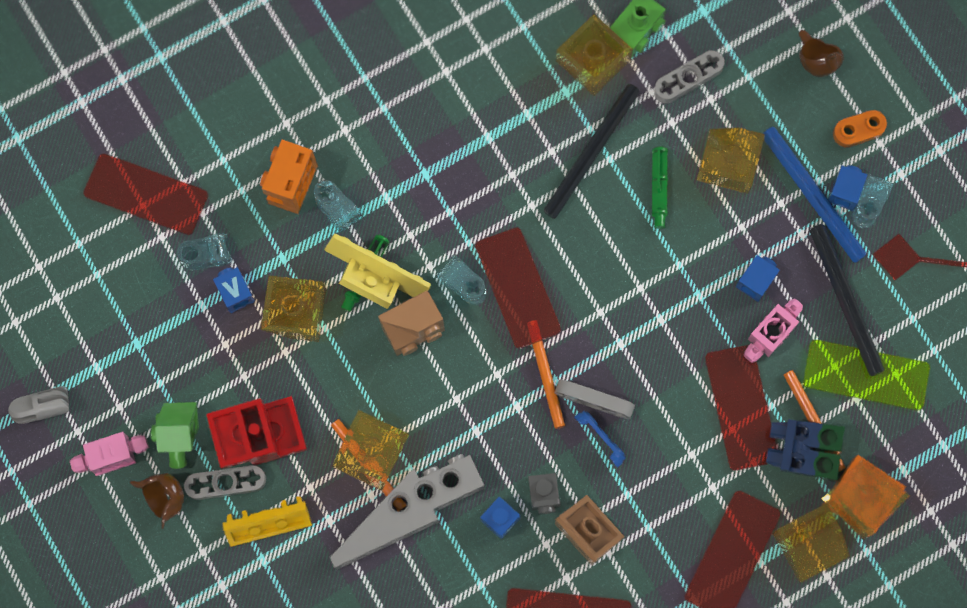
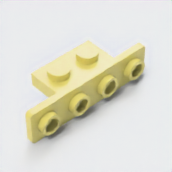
[325,234,431,309]

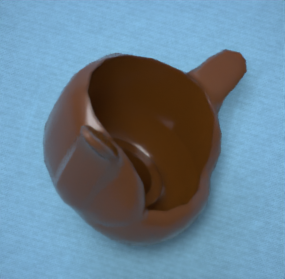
[799,30,844,77]
[130,473,184,529]

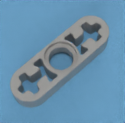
[654,51,724,103]
[554,380,635,419]
[184,465,266,500]

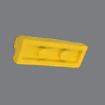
[223,496,312,547]

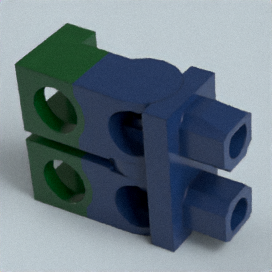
[766,419,845,482]

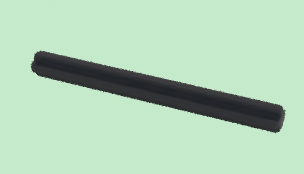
[544,84,639,219]
[810,224,884,376]

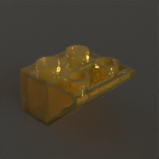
[772,503,850,583]

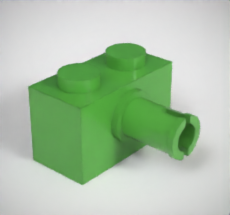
[607,0,666,58]
[151,402,199,469]

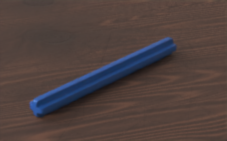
[762,127,866,263]

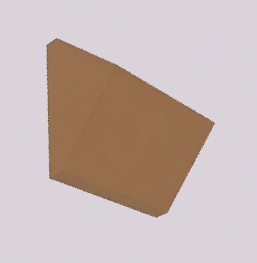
[555,495,624,566]

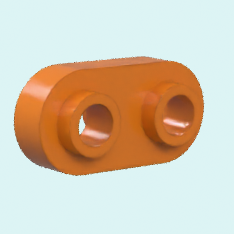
[833,110,887,147]

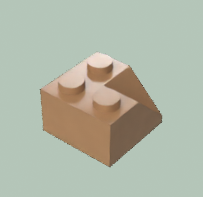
[378,290,445,356]

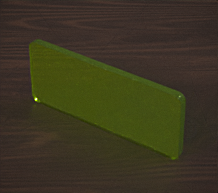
[803,340,930,411]

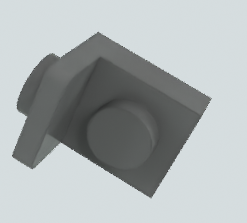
[528,473,561,514]

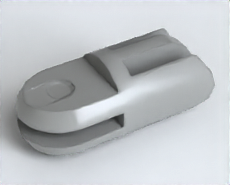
[8,386,69,424]

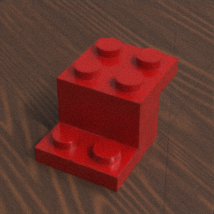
[206,396,307,469]

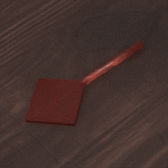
[872,234,967,280]

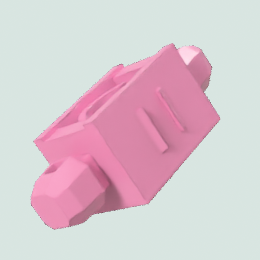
[744,299,803,363]
[70,432,149,476]

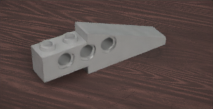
[330,454,485,570]

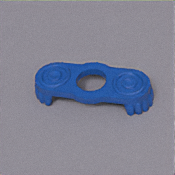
[574,410,626,468]

